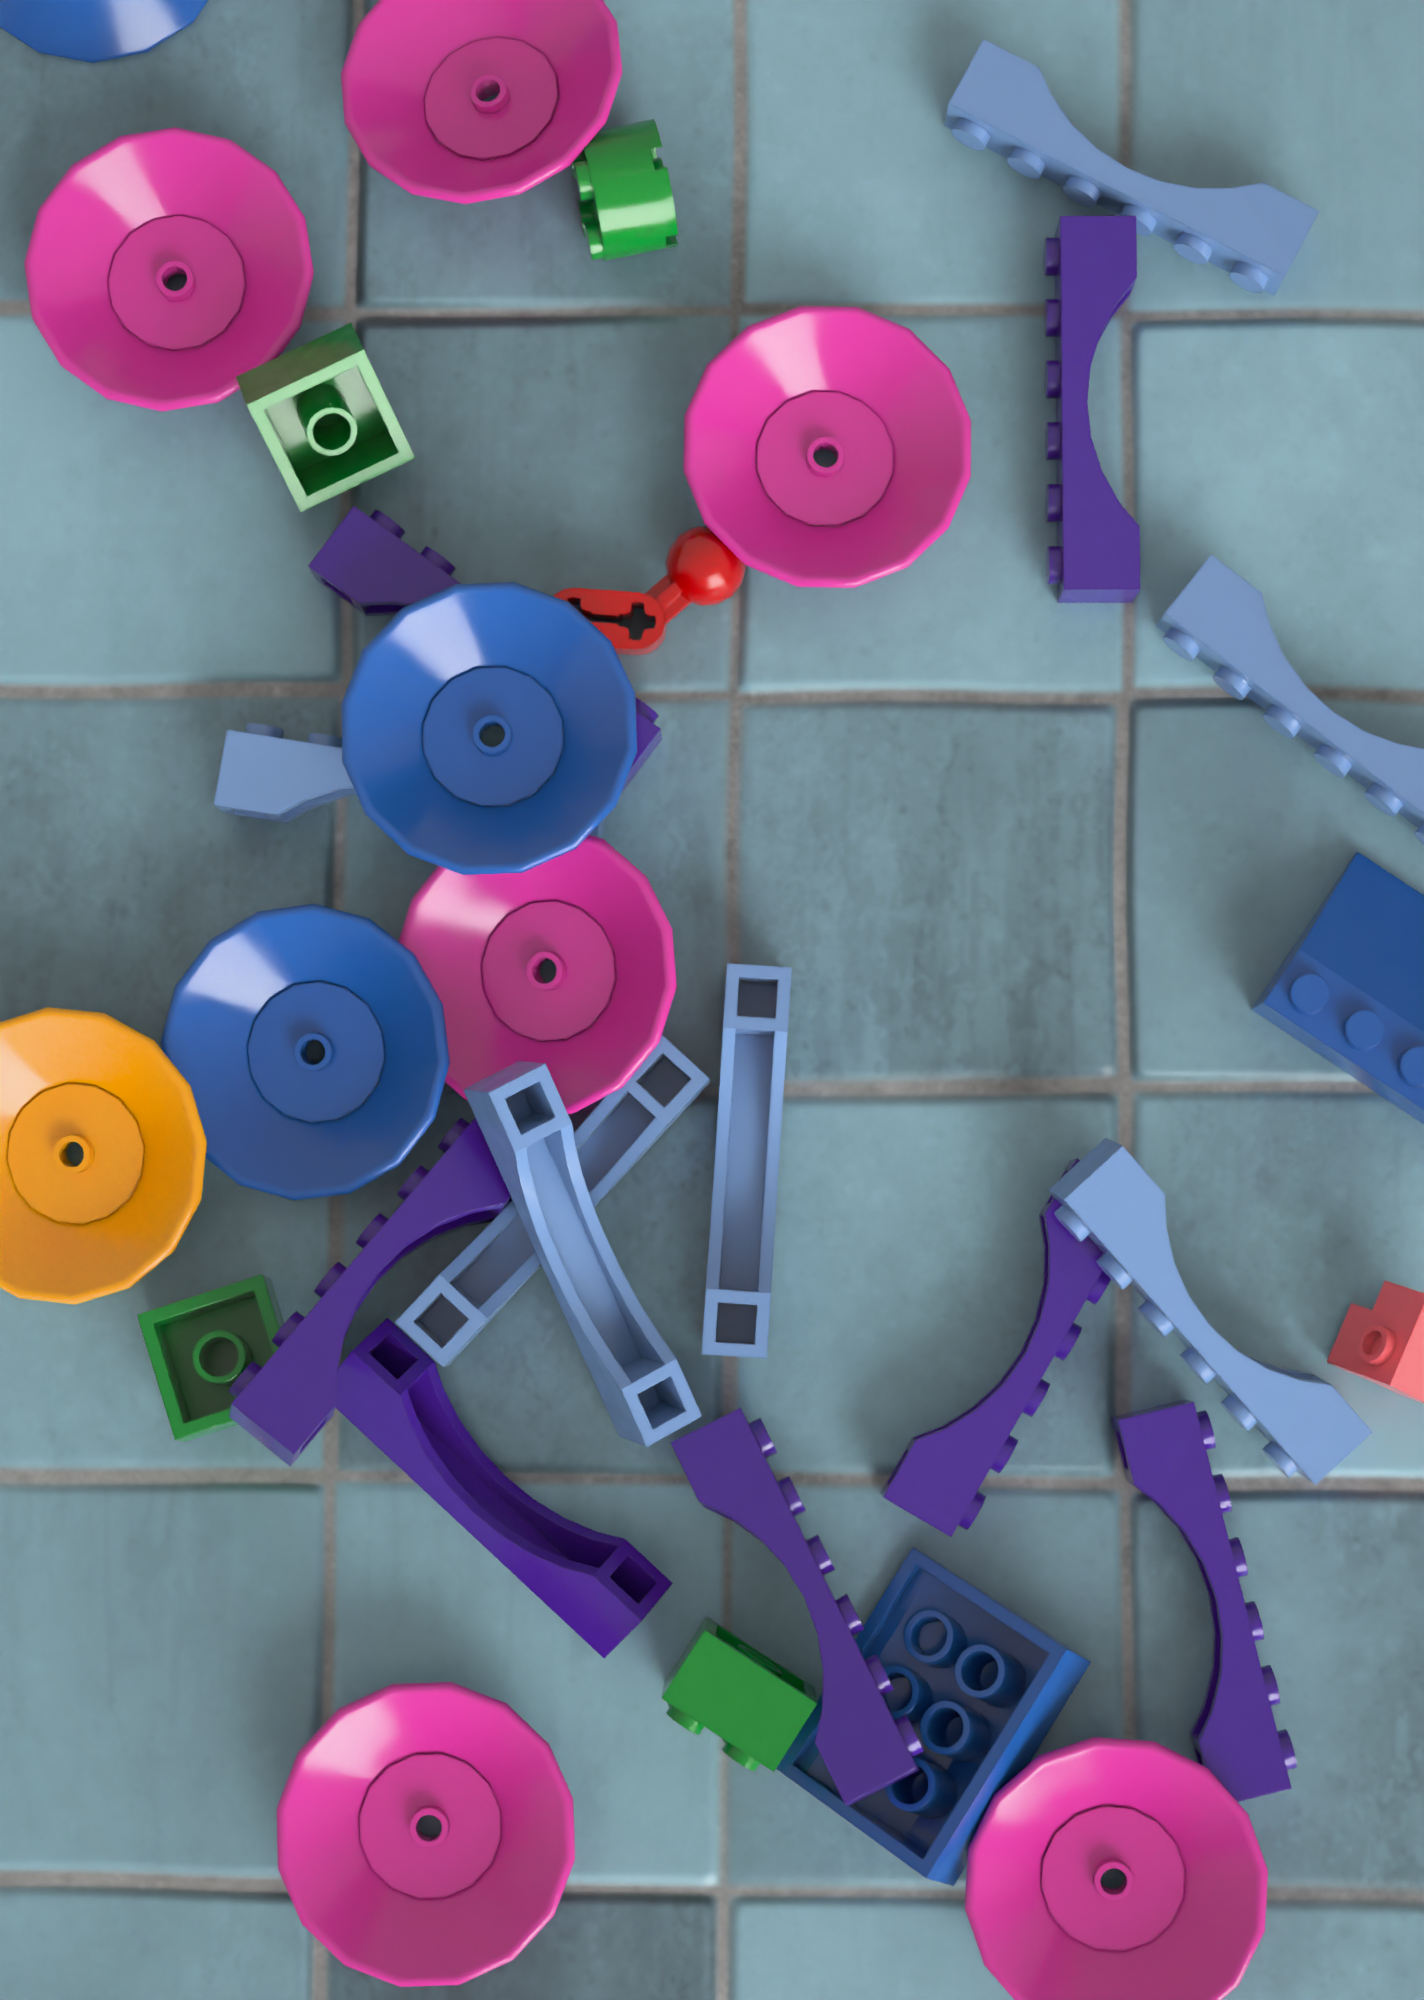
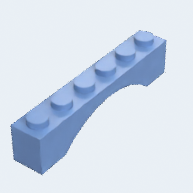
[944,39,1319,296]
[1157,554,1424,844]
[214,723,605,838]
[701,963,792,1359]
[395,1035,710,1367]
[463,1061,702,1447]
[1048,1138,1372,1485]

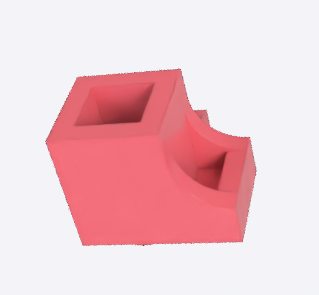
[1327,1281,1424,1404]

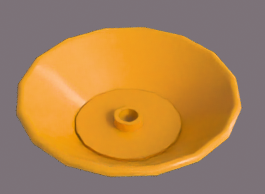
[0,1007,207,1304]

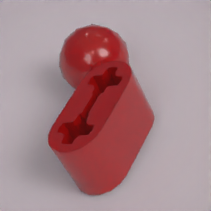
[553,525,746,655]

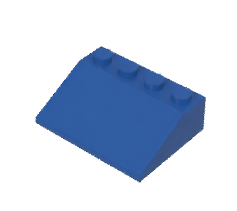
[1251,852,1424,1124]
[776,1547,1091,1886]

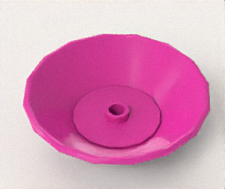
[341,0,623,204]
[24,127,314,412]
[683,306,971,588]
[399,834,677,1114]
[276,1682,575,1987]
[964,1737,1268,2000]

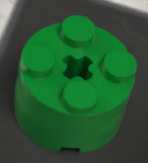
[570,119,678,261]

